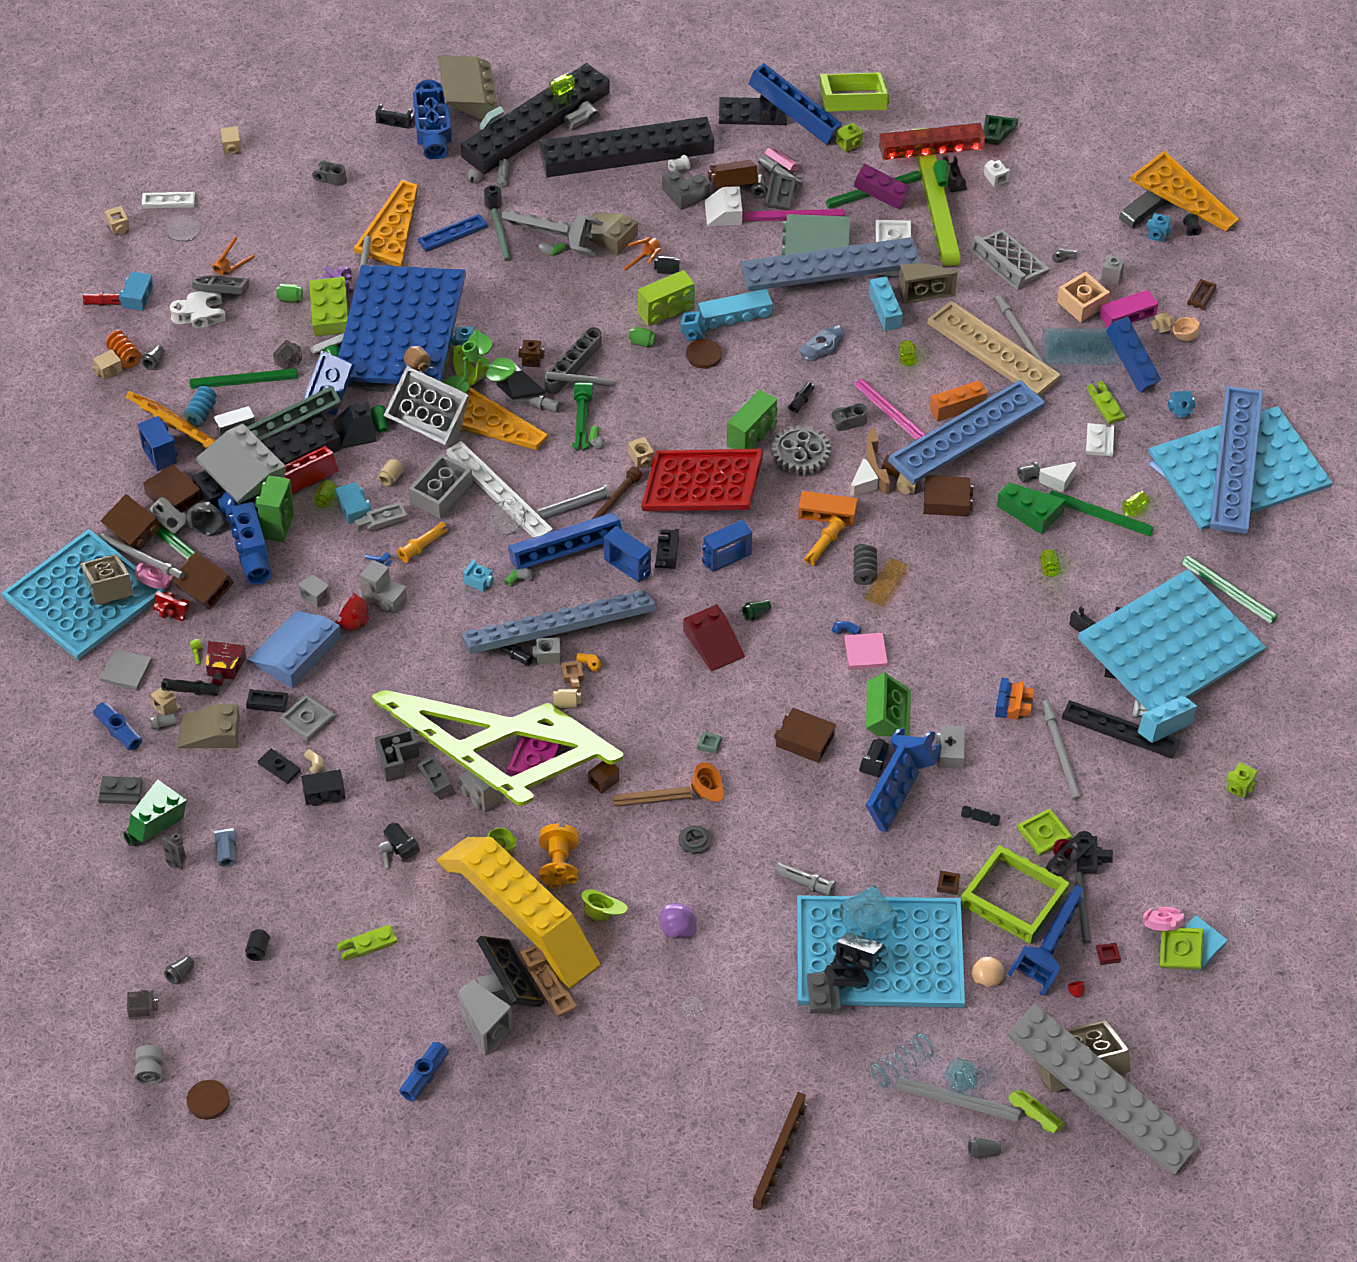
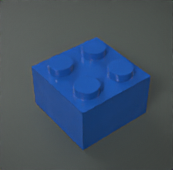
[138,416,178,471]

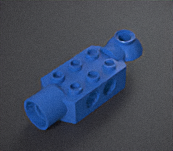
[413,79,452,160]
[218,492,272,585]

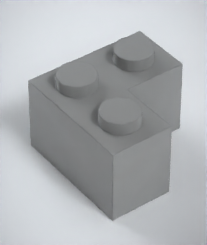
[360,560,407,613]
[459,771,503,812]

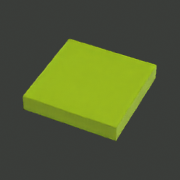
[1017,808,1073,856]
[1160,928,1204,970]

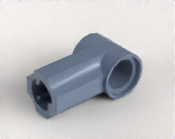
[214,828,236,867]

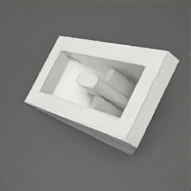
[850,459,878,497]
[1038,462,1076,492]

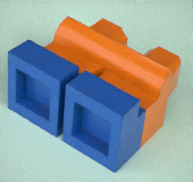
[995,677,1034,720]

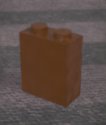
[708,160,759,188]
[143,464,202,513]
[923,475,974,517]
[100,494,162,550]
[172,552,234,610]
[774,708,836,763]

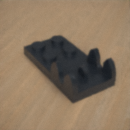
[719,95,787,126]

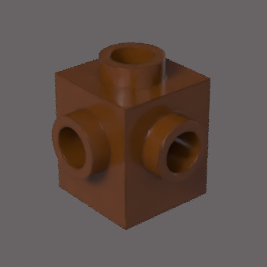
[518,340,545,367]

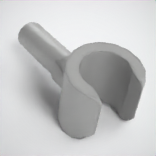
[379,841,392,869]

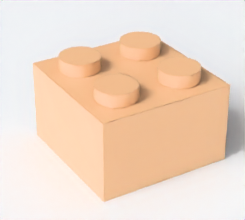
[1057,272,1110,322]

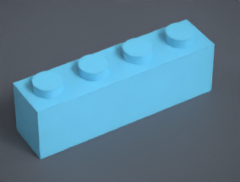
[698,289,773,329]

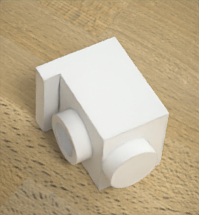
[984,160,1010,187]

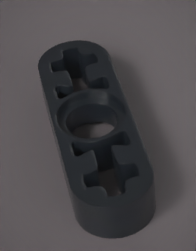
[1046,831,1094,877]

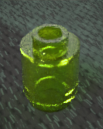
[549,73,575,95]
[898,340,917,366]
[313,480,337,508]
[1122,491,1150,517]
[1039,549,1061,577]

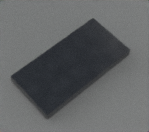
[476,936,545,1007]

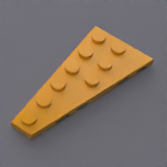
[1129,150,1239,232]
[354,180,418,267]
[461,387,548,450]
[125,391,216,449]

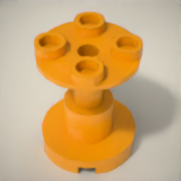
[538,824,579,889]

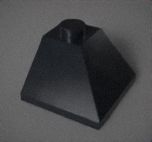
[497,364,545,400]
[333,402,377,449]

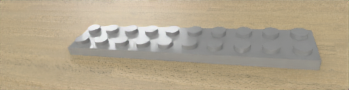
[1007,1003,1200,1175]

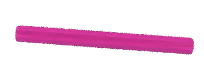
[742,209,845,222]
[856,379,926,440]

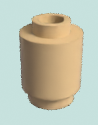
[378,459,404,486]
[553,689,582,708]

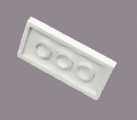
[875,220,911,276]

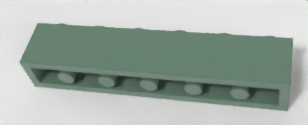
[247,385,341,442]

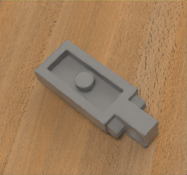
[355,502,408,532]

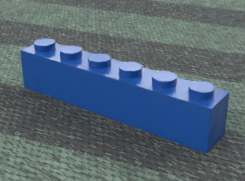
[748,63,842,145]
[508,513,622,570]

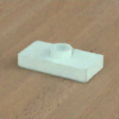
[479,107,504,130]

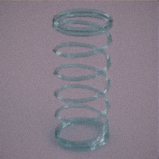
[869,1032,935,1087]

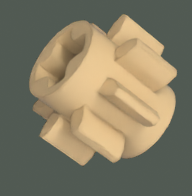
[1152,312,1175,333]

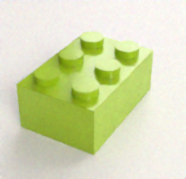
[638,270,695,326]
[309,276,349,336]

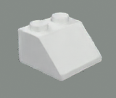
[705,186,742,226]

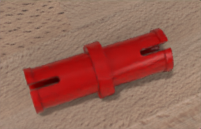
[83,292,120,306]

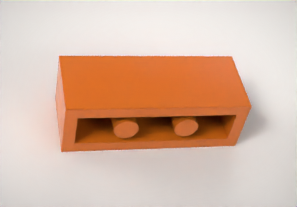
[929,380,988,422]
[798,491,857,526]

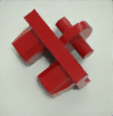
[153,591,189,622]

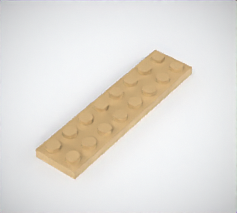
[927,301,1061,396]

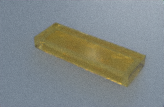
[865,558,907,606]

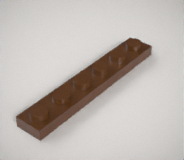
[753,1092,808,1210]

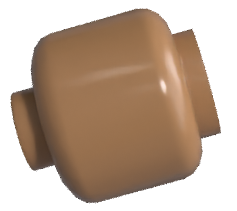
[404,346,431,372]

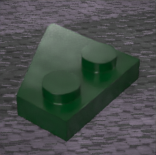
[982,115,1018,145]

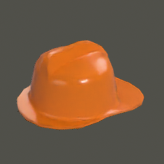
[691,762,724,802]

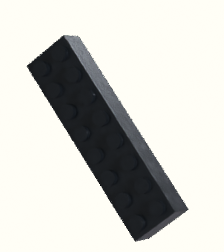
[192,413,341,510]

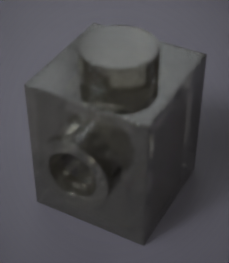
[273,340,302,369]
[127,990,159,1020]

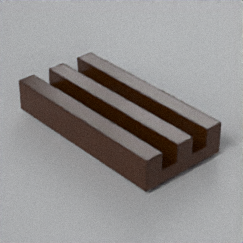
[1187,279,1217,310]

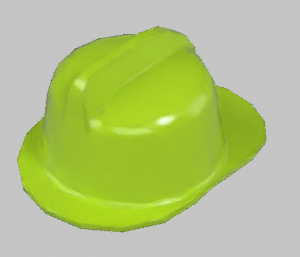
[581,889,628,921]

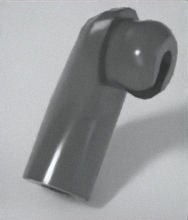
[1052,249,1077,263]

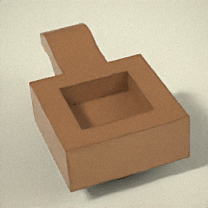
[561,661,583,693]

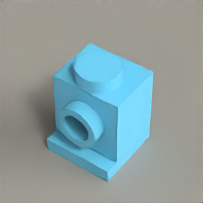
[463,560,494,592]

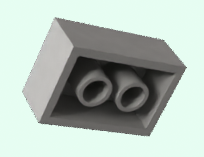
[409,453,473,519]

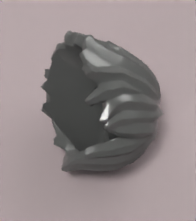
[186,502,225,536]

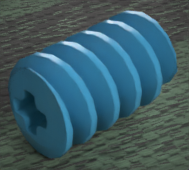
[183,386,217,427]

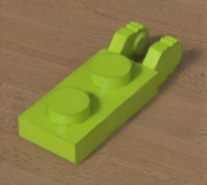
[1087,381,1125,425]
[337,924,398,961]
[1008,1089,1065,1134]

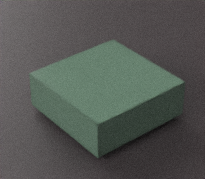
[697,731,722,754]

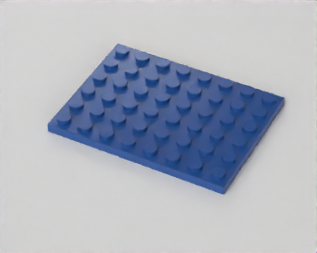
[338,265,466,384]

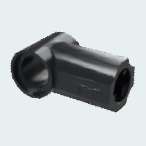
[859,738,889,778]
[383,822,420,862]

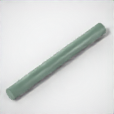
[491,208,511,261]

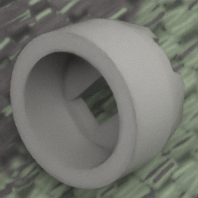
[467,169,482,184]

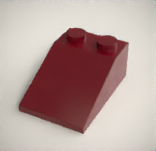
[683,604,745,672]

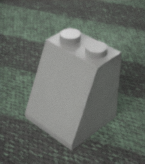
[459,980,512,1055]

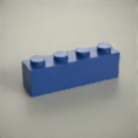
[1106,316,1161,392]

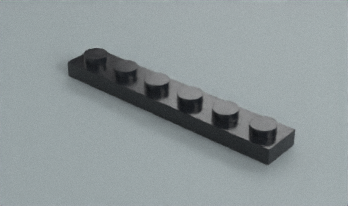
[1062,700,1180,759]

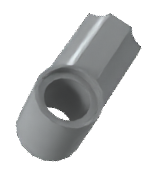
[564,101,600,129]

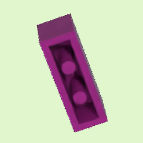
[853,163,910,209]

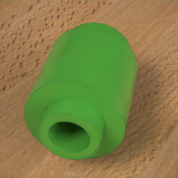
[276,284,303,302]
[628,326,656,348]

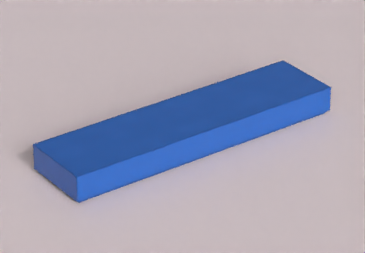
[418,214,488,252]

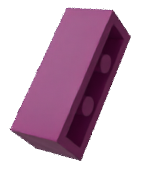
[1100,290,1159,327]

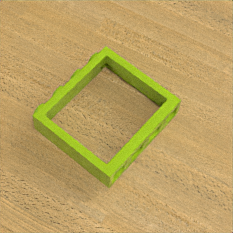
[820,72,890,112]
[961,845,1069,944]

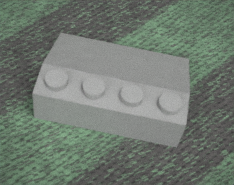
[383,366,470,447]
[196,424,286,504]

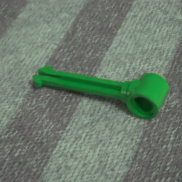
[572,382,593,451]

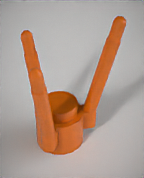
[212,236,255,275]
[623,236,661,270]

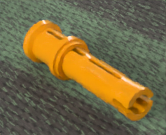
[804,517,845,566]
[396,522,448,563]

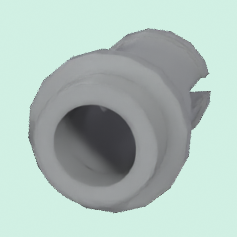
[150,713,176,730]

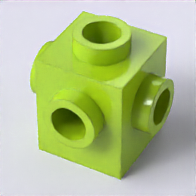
[836,122,864,152]
[1226,762,1257,798]

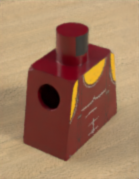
[206,641,246,686]

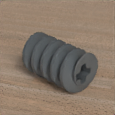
[853,544,877,585]

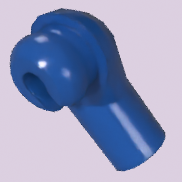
[832,621,861,635]

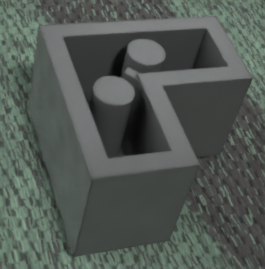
[662,169,710,210]
[375,728,419,782]

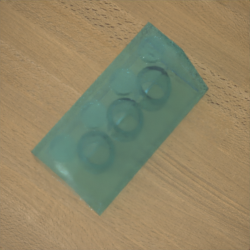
[1042,327,1116,365]

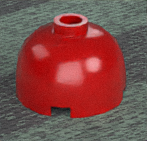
[335,593,370,632]

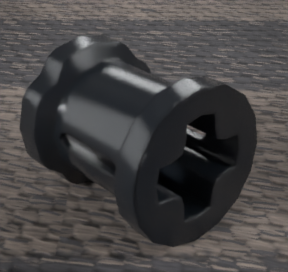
[1183,213,1202,236]

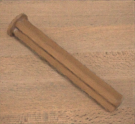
[613,784,693,806]

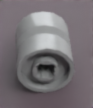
[134,1045,163,1084]

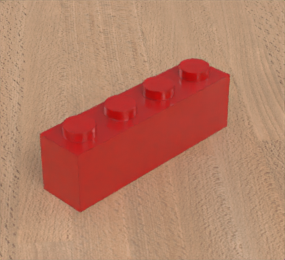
[285,446,339,493]

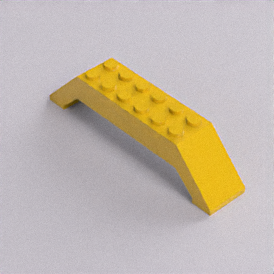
[436,837,601,989]

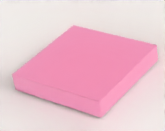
[844,633,888,669]

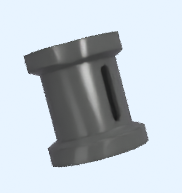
[1017,461,1040,482]

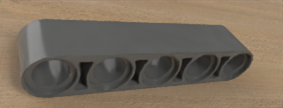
[1119,190,1168,229]
[544,327,602,394]

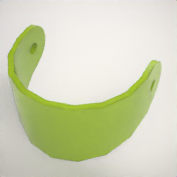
[452,345,490,387]

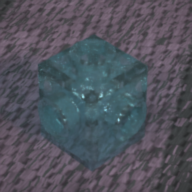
[942,1057,980,1092]

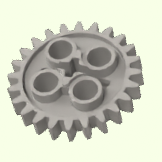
[771,425,831,476]

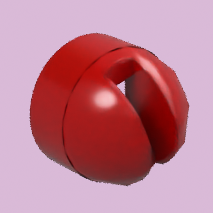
[1068,981,1085,998]

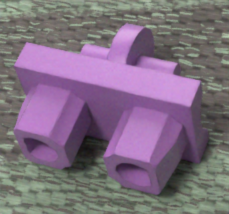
[322,265,354,293]

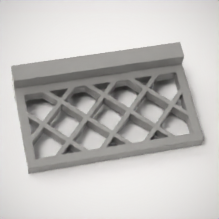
[970,229,1050,290]

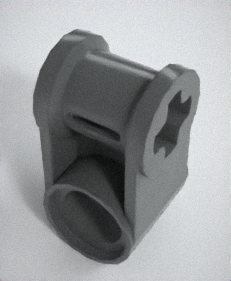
[312,160,347,186]
[831,403,868,431]

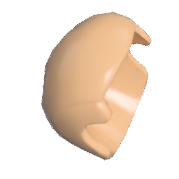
[1173,317,1200,342]
[971,957,1005,988]

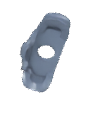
[799,325,843,361]

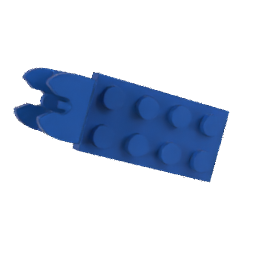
[865,728,942,832]
[1007,885,1083,996]

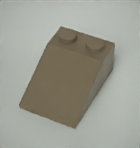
[589,212,638,255]
[898,263,957,304]
[80,554,134,605]
[178,703,240,748]

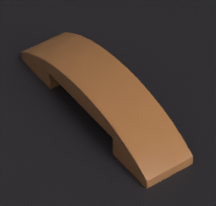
[866,427,890,494]
[520,945,577,1017]

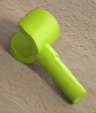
[190,638,203,665]

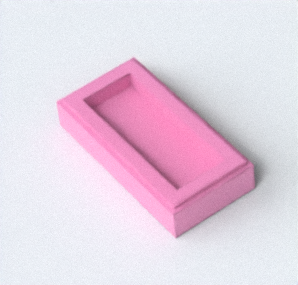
[765,148,801,171]

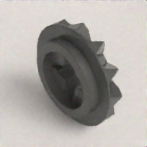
[678,825,711,855]

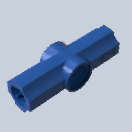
[93,702,142,751]
[399,1041,449,1101]

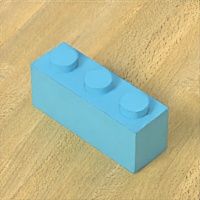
[869,276,903,331]
[1138,696,1197,743]

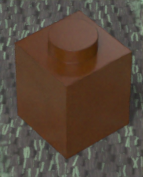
[588,761,619,794]

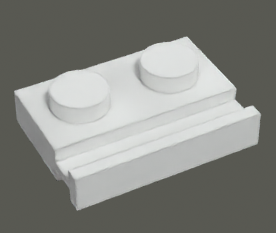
[1086,423,1114,457]

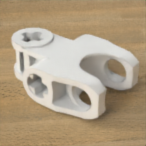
[170,291,226,328]

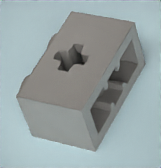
[936,725,965,769]

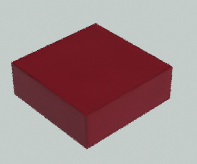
[1096,943,1121,965]

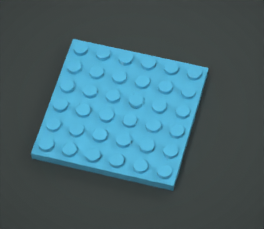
[2,529,165,660]

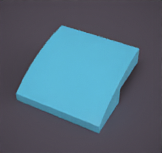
[1184,915,1228,972]

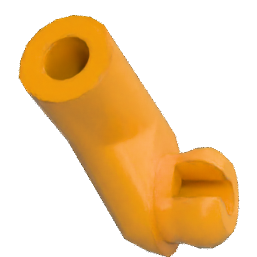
[576,653,601,671]

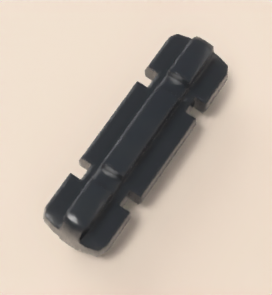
[961,805,1001,826]

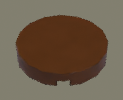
[686,339,722,369]
[186,1079,230,1120]

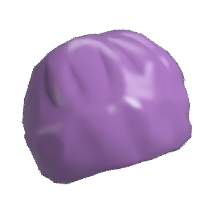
[659,903,697,938]

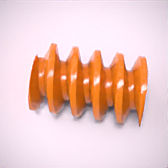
[105,330,142,368]

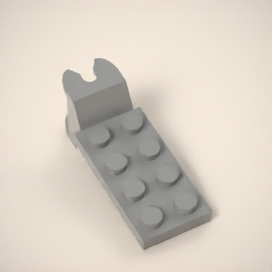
[502,210,604,256]

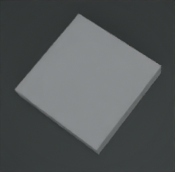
[100,649,152,690]
[279,694,335,742]

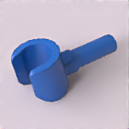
[365,552,392,566]

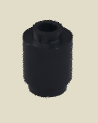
[484,185,502,210]
[654,256,680,274]
[245,929,270,961]

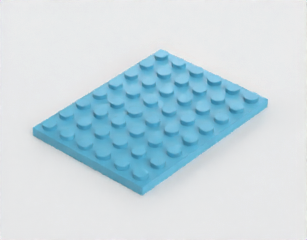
[1148,406,1332,530]
[1077,569,1266,711]
[797,895,965,1008]

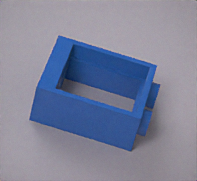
[702,520,752,572]
[604,526,651,582]

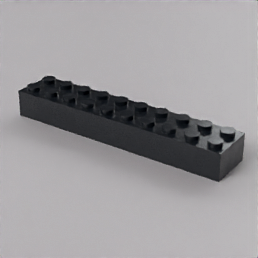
[461,62,610,175]
[539,116,715,178]

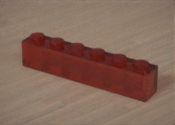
[879,122,985,160]

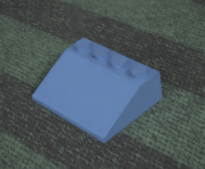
[247,611,341,688]

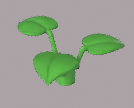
[443,329,517,393]

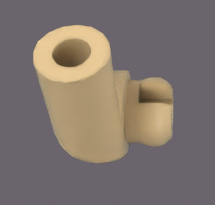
[304,749,324,774]

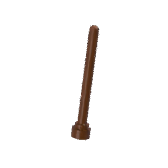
[592,466,643,519]

